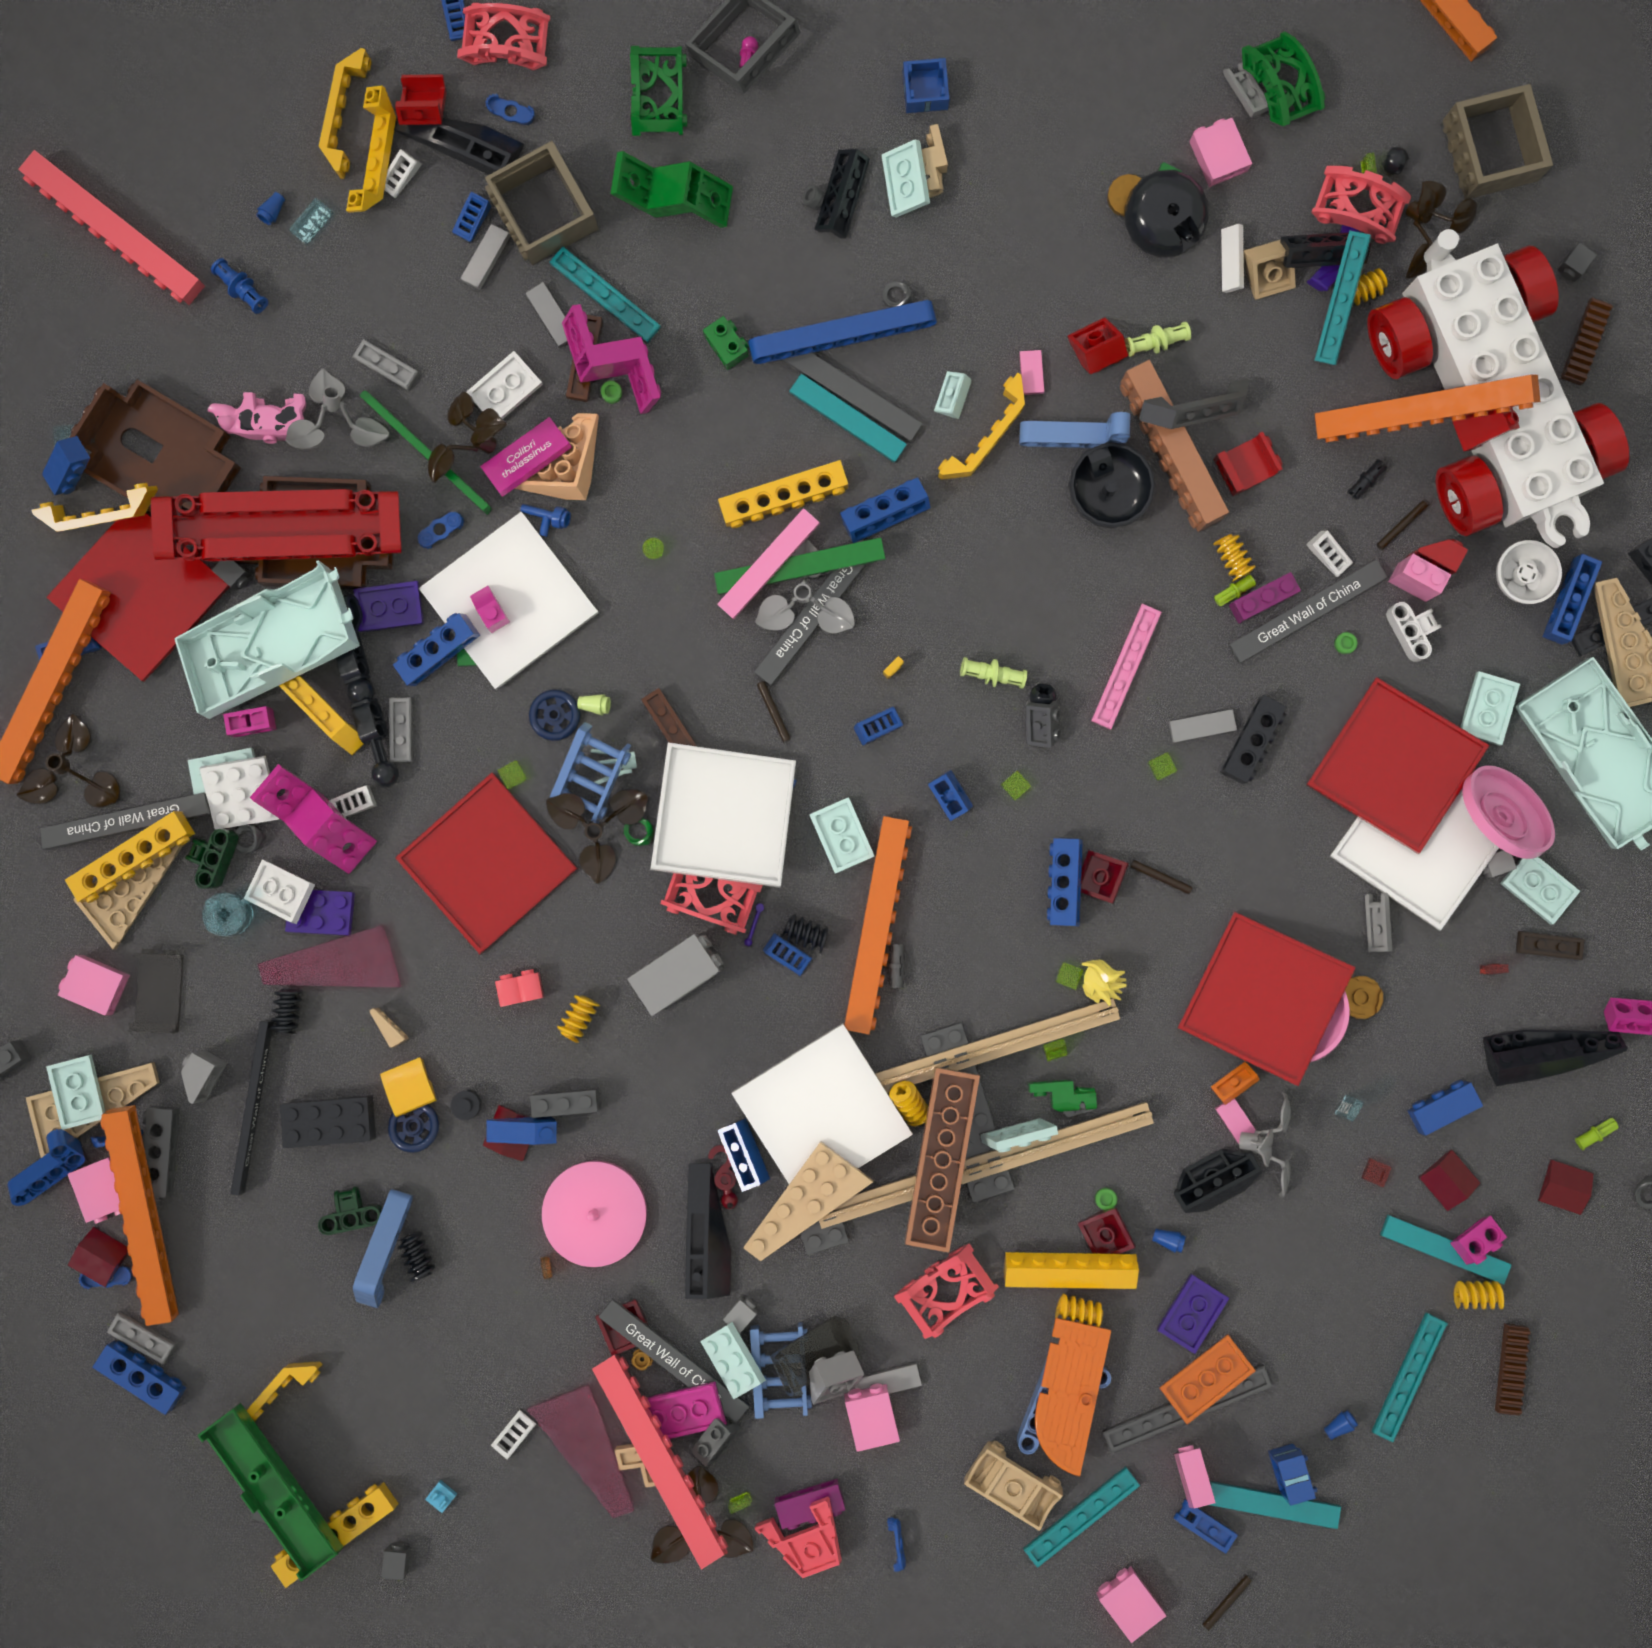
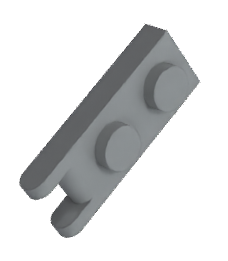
[1223,62,1269,118]
[1365,893,1392,952]

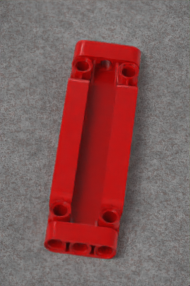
[151,489,402,561]

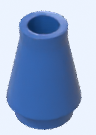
[256,192,285,225]
[1152,1229,1186,1253]
[1324,1410,1358,1440]

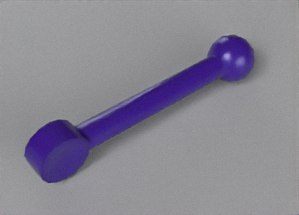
[744,903,764,947]

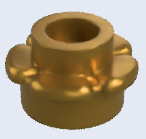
[631,1349,653,1370]

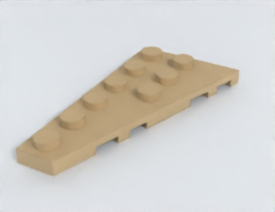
[1593,578,1652,707]
[73,830,183,950]
[26,1062,160,1158]
[743,1142,874,1261]

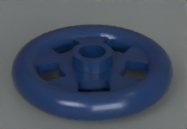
[529,690,580,741]
[388,1104,439,1153]

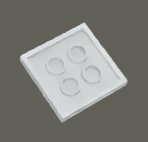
[199,756,279,830]

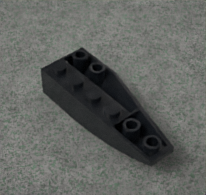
[394,118,524,175]
[1483,1030,1628,1086]
[685,1163,731,1299]

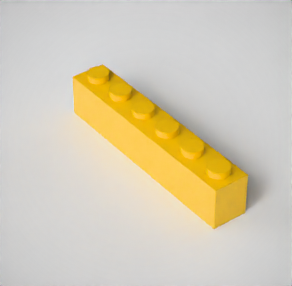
[1004,1252,1139,1289]

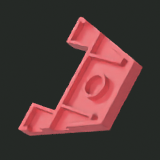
[754,1496,842,1578]

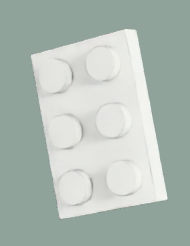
[466,351,543,419]
[244,860,315,924]

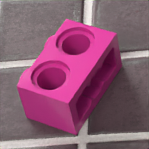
[223,706,277,738]
[1604,997,1652,1035]
[1450,1215,1507,1265]

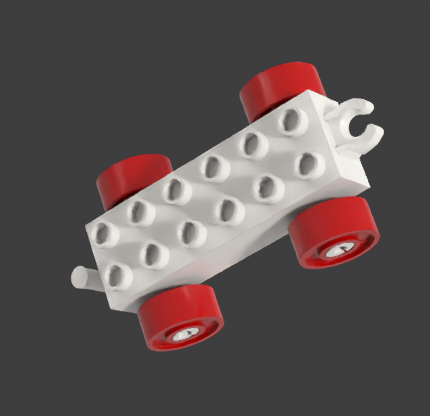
[1367,229,1629,548]

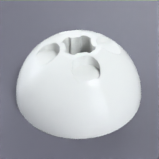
[1496,540,1562,604]

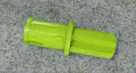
[1214,574,1256,606]
[1575,1118,1619,1150]

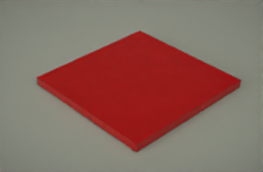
[46,513,230,682]
[1306,677,1490,854]
[395,772,578,954]
[1178,912,1356,1087]

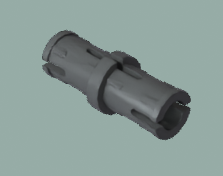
[888,944,905,988]

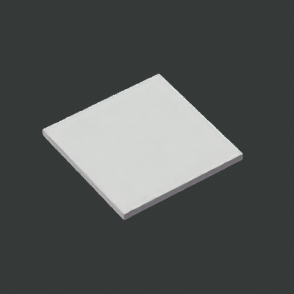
[419,512,599,690]
[650,742,796,887]
[1330,789,1499,931]
[731,1023,913,1184]

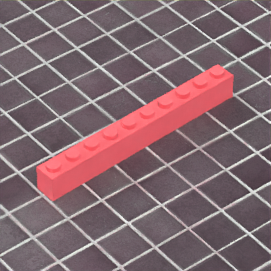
[18,150,205,305]
[592,1355,728,1570]

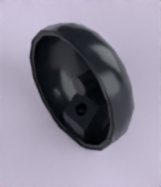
[1124,170,1209,257]
[1069,442,1155,529]

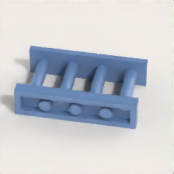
[549,722,631,821]
[750,1322,812,1419]

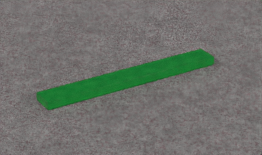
[359,390,492,515]
[714,538,886,595]

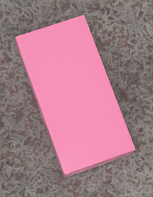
[1019,350,1044,395]
[1214,1099,1256,1144]

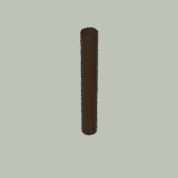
[1376,500,1428,550]
[756,681,791,743]
[1130,860,1192,894]
[1202,1574,1252,1631]

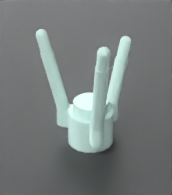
[591,749,637,784]

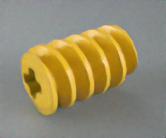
[1352,268,1388,307]
[1213,534,1256,582]
[557,995,600,1043]
[889,1081,928,1127]
[1453,1281,1504,1309]
[1055,1293,1103,1327]

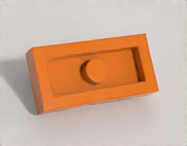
[1211,1062,1260,1105]

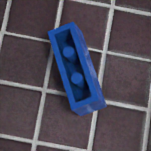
[42,436,90,495]
[1407,1080,1483,1136]
[717,1118,770,1192]

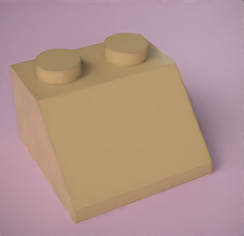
[1244,240,1296,300]

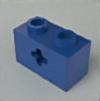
[928,770,973,821]

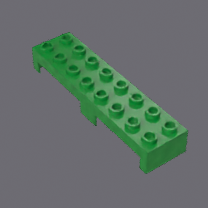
[197,1403,344,1582]

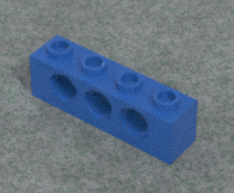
[840,477,931,543]
[1542,554,1602,645]
[393,613,480,686]
[1047,838,1083,926]
[92,1340,187,1415]

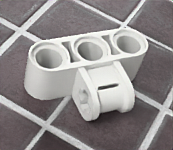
[1386,602,1441,662]

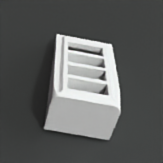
[384,149,422,198]
[1306,530,1353,577]
[329,785,377,818]
[491,1410,536,1460]

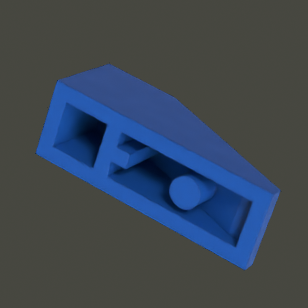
[486,1116,557,1145]

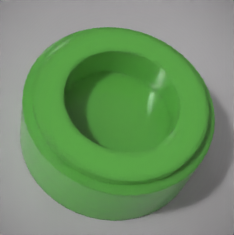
[601,381,623,404]
[1334,632,1358,654]
[1095,1187,1117,1210]

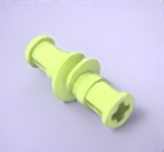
[1125,322,1191,357]
[960,657,1027,689]

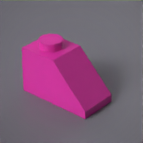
[470,586,510,633]

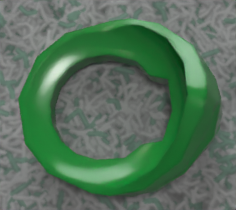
[624,818,654,846]

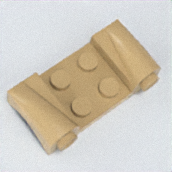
[964,1441,1063,1531]

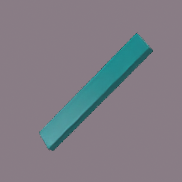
[1314,230,1372,365]
[549,246,661,344]
[789,374,907,463]
[1380,1215,1512,1285]
[1371,1312,1448,1442]
[1023,1466,1140,1568]
[1210,1481,1341,1529]

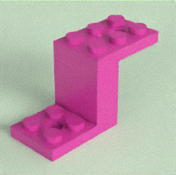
[562,304,661,414]
[250,764,377,874]

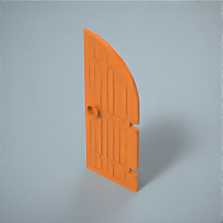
[1035,1318,1111,1476]

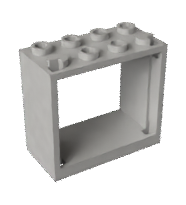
[627,934,724,1016]

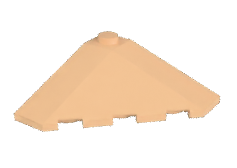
[514,413,599,500]

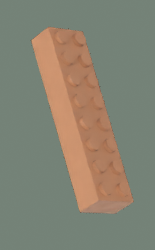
[1120,359,1229,532]
[905,1067,980,1253]

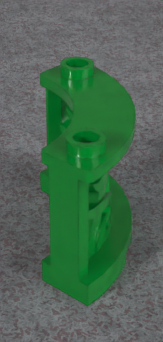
[1242,31,1325,127]
[630,46,687,136]

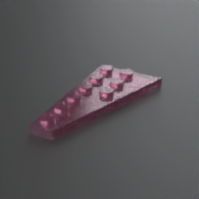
[257,926,401,987]
[526,1384,635,1519]

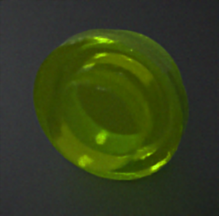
[643,538,664,559]

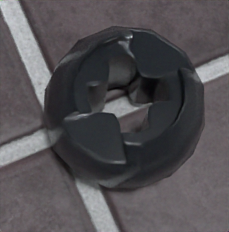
[1382,147,1409,175]
[1030,683,1057,704]

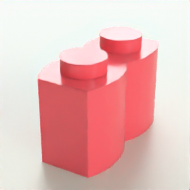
[495,969,544,1007]

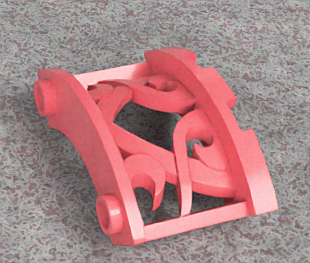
[457,3,551,71]
[1311,166,1411,244]
[660,873,763,935]
[894,1244,999,1339]

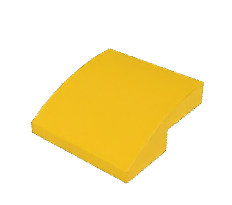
[380,1057,437,1117]

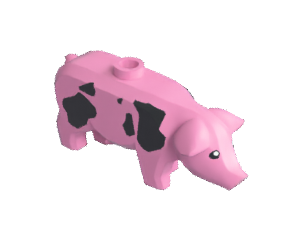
[208,392,306,444]

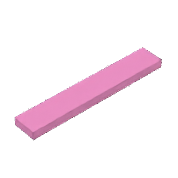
[717,508,820,619]
[1091,604,1162,730]

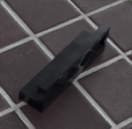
[815,149,870,238]
[1280,232,1371,268]

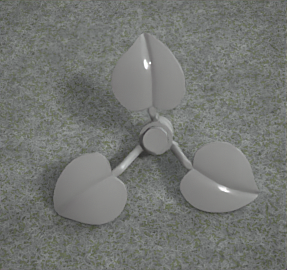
[286,368,389,449]
[755,540,855,634]
[1239,1092,1291,1197]

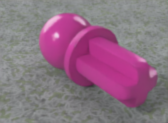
[739,36,758,68]

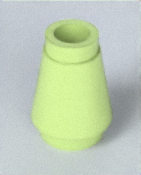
[577,694,611,716]

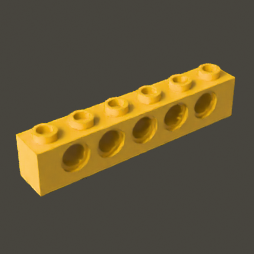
[718,460,848,528]
[65,811,195,903]
[271,1482,399,1588]

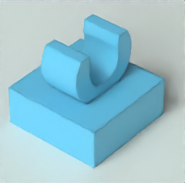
[425,1480,457,1513]

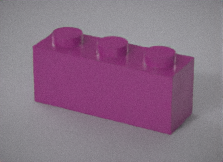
[1229,572,1301,624]
[774,1478,845,1530]

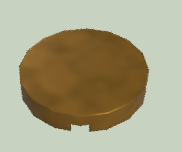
[1107,174,1142,218]
[1345,976,1383,1019]

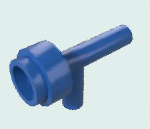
[520,504,571,537]

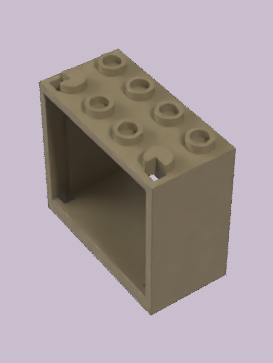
[1443,84,1553,199]
[484,141,598,265]

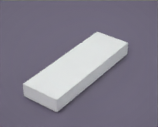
[1221,224,1244,293]

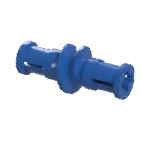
[211,258,268,314]

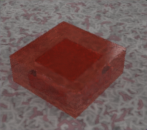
[1479,964,1509,974]
[1361,1158,1392,1188]

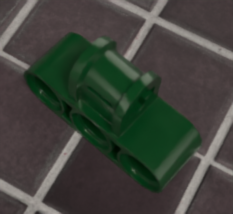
[185,829,239,889]
[318,1186,383,1235]

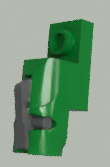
[1028,1080,1097,1117]

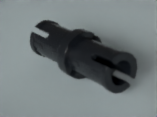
[1348,459,1387,500]

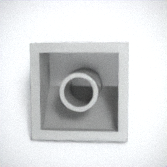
[181,1050,228,1104]
[809,1350,864,1405]

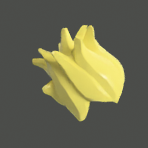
[1082,959,1127,1006]

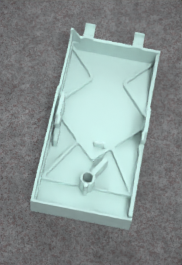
[174,560,360,719]
[1514,657,1652,850]

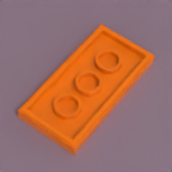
[1159,1334,1256,1424]

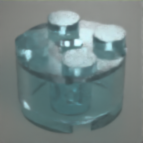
[202,893,253,936]

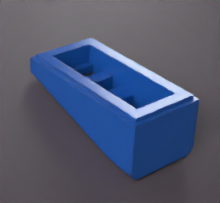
[441,0,465,41]
[452,192,492,243]
[854,706,903,746]
[763,933,812,976]

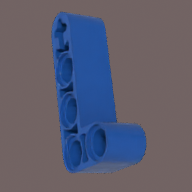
[7,1129,85,1206]

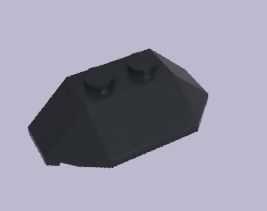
[1174,1149,1262,1213]

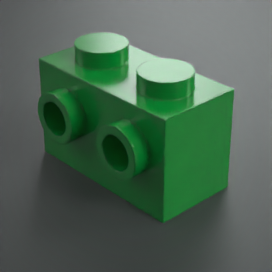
[703,316,749,370]

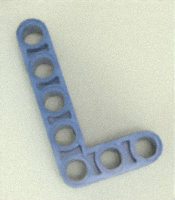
[1019,412,1131,448]
[353,1189,413,1308]
[1016,1359,1111,1455]

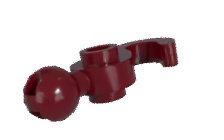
[708,1144,738,1209]

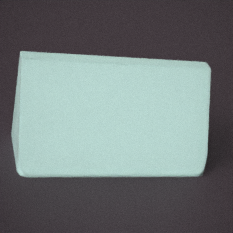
[934,371,971,419]

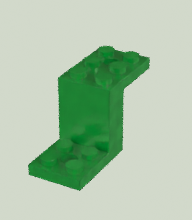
[610,151,733,228]

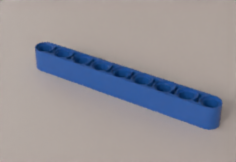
[748,300,937,364]

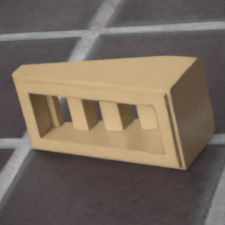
[370,1007,409,1048]

